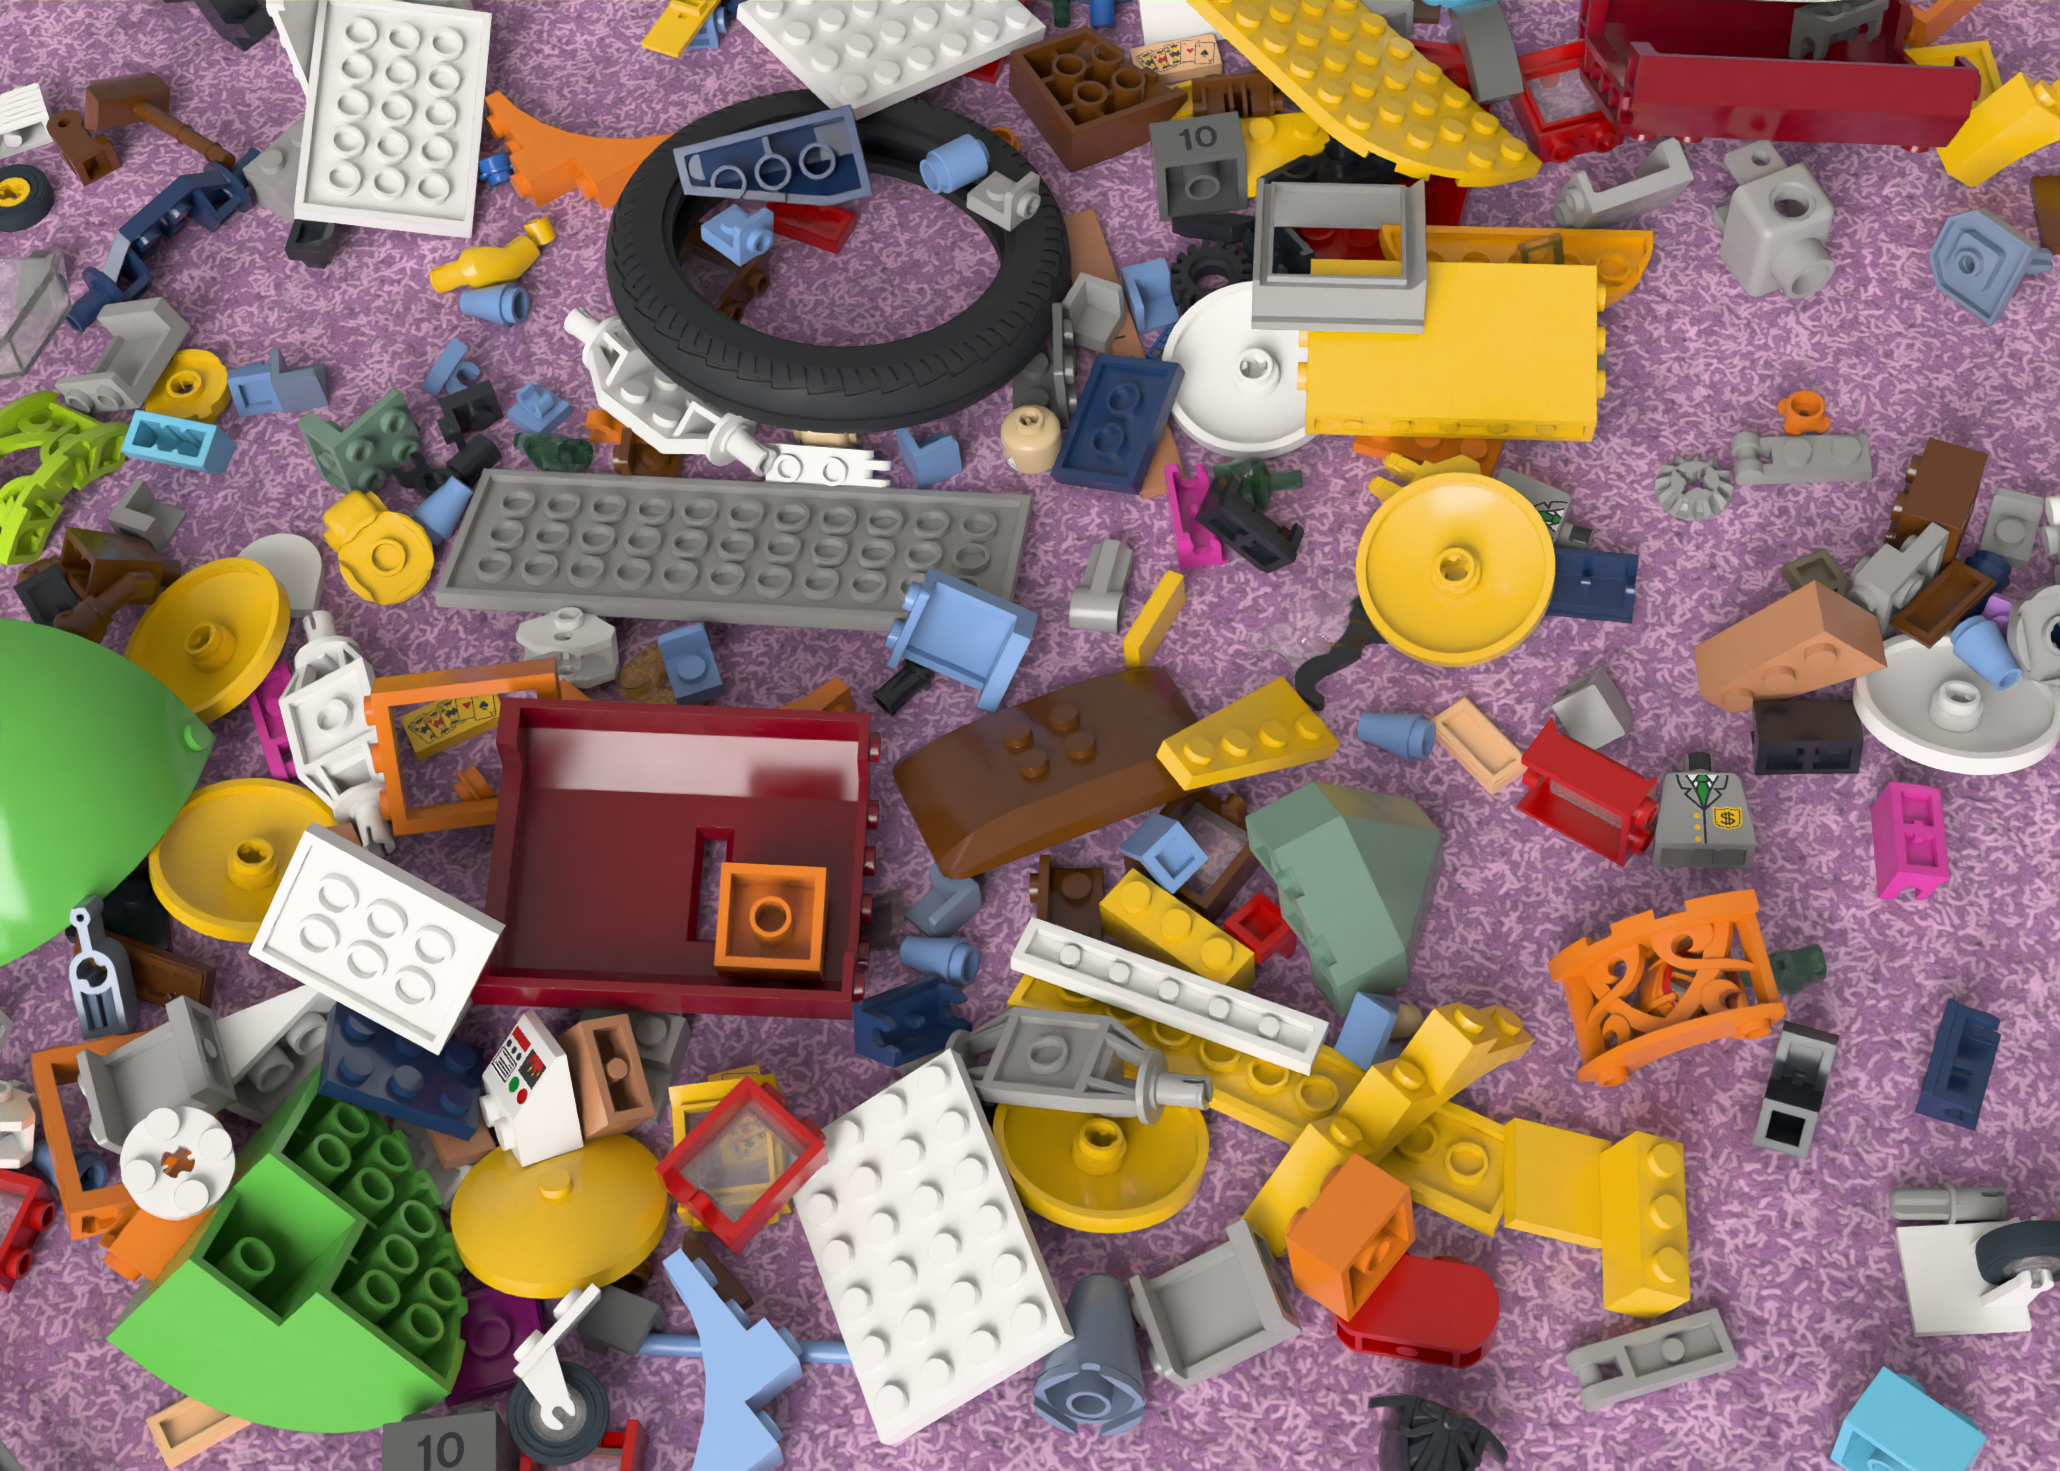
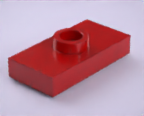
[765,201,858,255]

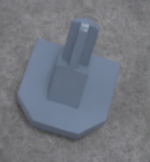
[1928,207,2053,326]

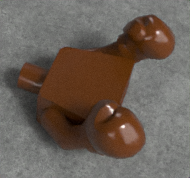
[16,527,181,644]

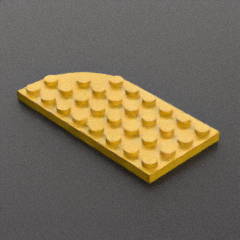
[1187,0,1542,187]

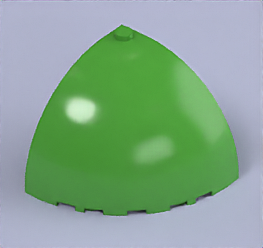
[0,618,216,966]
[106,1061,468,1433]

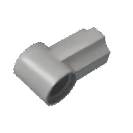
[1069,539,1134,635]

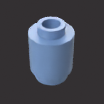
[920,134,990,194]

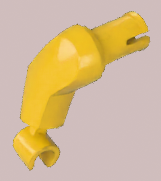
[429,216,555,294]

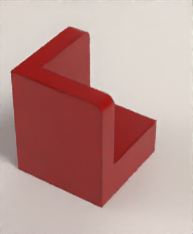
[1223,892,1297,965]

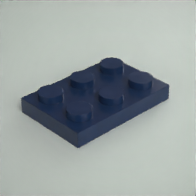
[1050,353,1186,495]
[318,1001,484,1141]

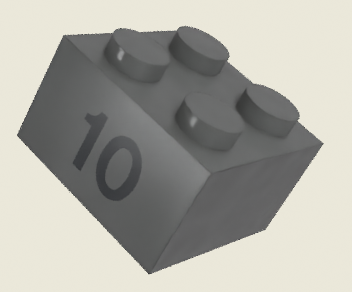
[1149,111,1248,222]
[382,1406,520,1471]

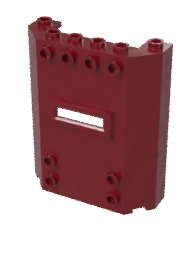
[1578,0,1981,153]
[470,697,881,1020]

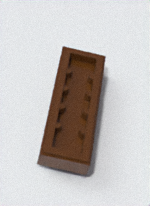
[73,930,217,1009]

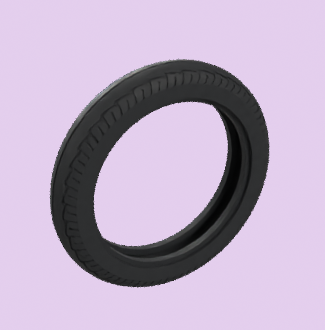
[605,89,1071,434]

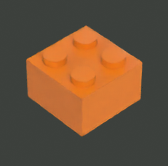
[714,862,829,982]
[1285,1152,1416,1323]

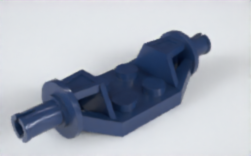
[62,148,261,334]

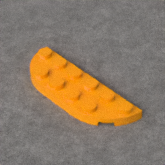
[1379,224,1654,307]

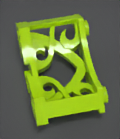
[0,390,130,566]

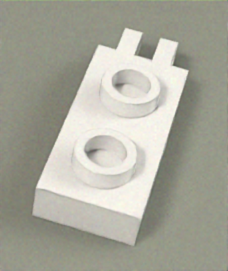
[765,442,892,488]

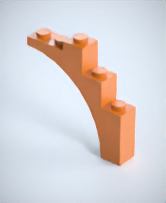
[484,90,677,210]

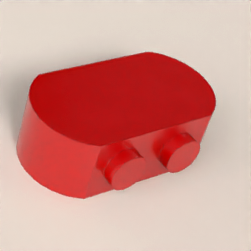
[1330,1251,1500,1369]

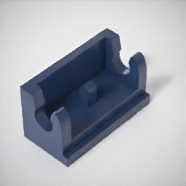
[1545,547,1639,623]
[853,974,972,1068]
[1915,998,2002,1131]

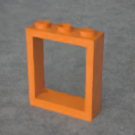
[363,657,562,836]
[31,1025,218,1241]

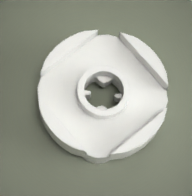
[120,1106,236,1220]

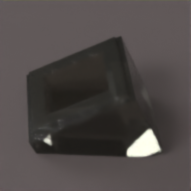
[861,889,907,952]

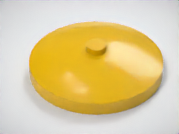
[1356,472,1556,668]
[124,557,291,724]
[149,778,339,943]
[992,1067,1209,1233]
[451,1133,670,1299]

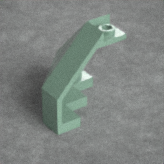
[1245,781,1444,1018]

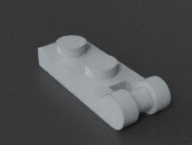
[1731,432,1873,485]
[1565,1308,1738,1412]

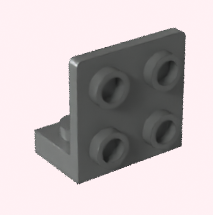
[1013,302,1078,430]

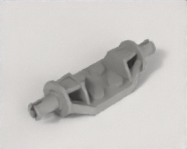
[900,1007,1213,1125]

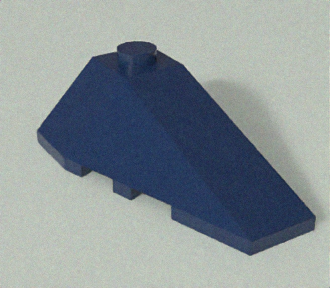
[673,104,873,206]

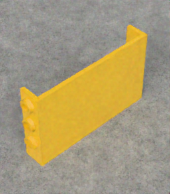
[1297,259,1606,442]

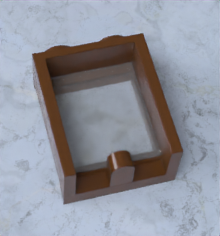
[677,221,770,323]
[1123,788,1261,924]

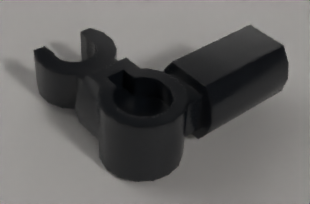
[392,433,502,500]

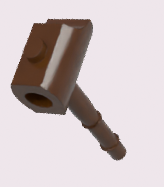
[84,72,236,169]

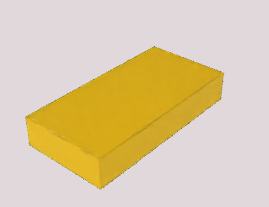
[1123,570,1186,669]

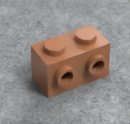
[555,1013,656,1141]

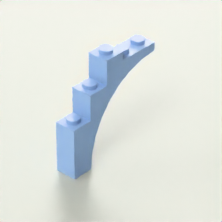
[662,1248,803,1471]

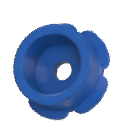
[478,152,514,187]

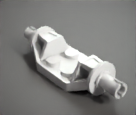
[564,307,777,476]
[278,610,395,858]

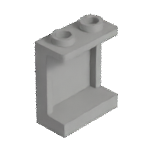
[1553,138,1694,229]
[54,297,191,414]
[76,995,238,1155]
[1129,1218,1303,1388]

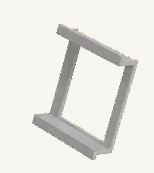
[1251,177,1427,334]

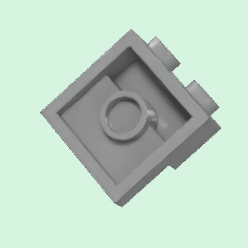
[1847,522,1949,642]
[579,1009,692,1126]

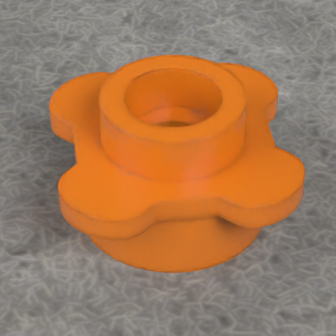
[1777,390,1831,436]

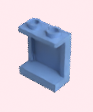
[884,567,1039,714]

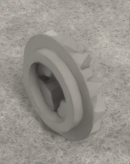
[1654,453,1733,521]

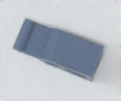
[69,895,140,1040]

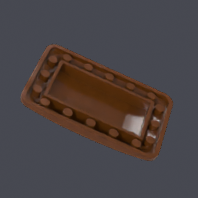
[892,666,1214,880]

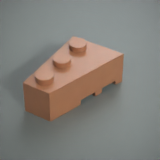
[1693,580,1888,713]

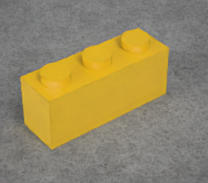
[1099,868,1256,992]
[1599,1130,1690,1319]

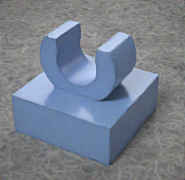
[421,337,481,396]
[227,361,283,418]
[507,381,573,441]

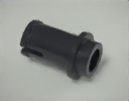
[872,659,935,717]

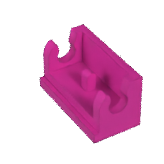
[1164,463,1227,570]
[1870,781,1950,899]

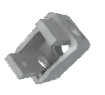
[1713,140,1835,299]

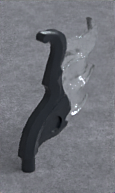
[1247,579,1389,711]

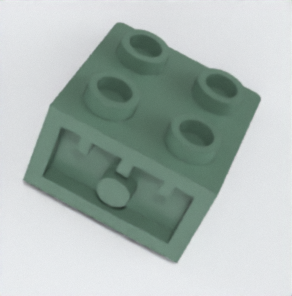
[296,388,423,495]

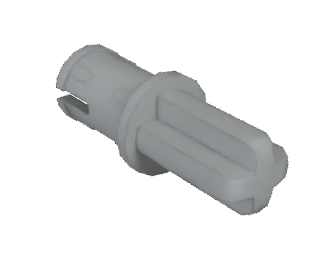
[1889,1182,2007,1225]

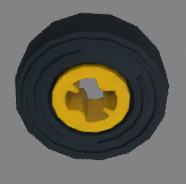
[0,164,54,233]

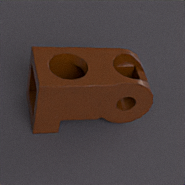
[46,110,122,187]

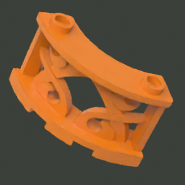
[1548,889,1787,1087]

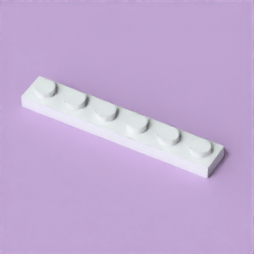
[1011,917,1329,1076]

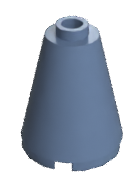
[1033,1273,1147,1436]

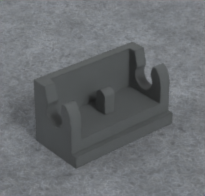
[1788,0,1889,61]

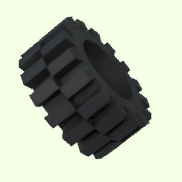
[1170,240,1253,315]

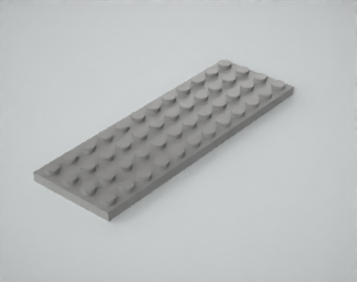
[434,468,1033,632]

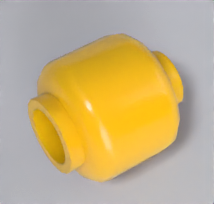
[322,490,389,555]

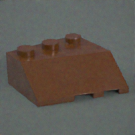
[1009,26,1188,173]

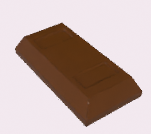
[1890,558,1997,649]

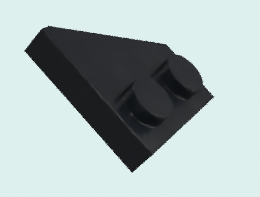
[65,871,173,953]

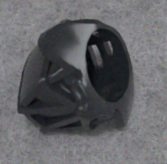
[1368,1393,1509,1471]

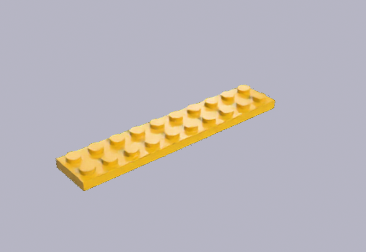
[1007,924,1504,1238]

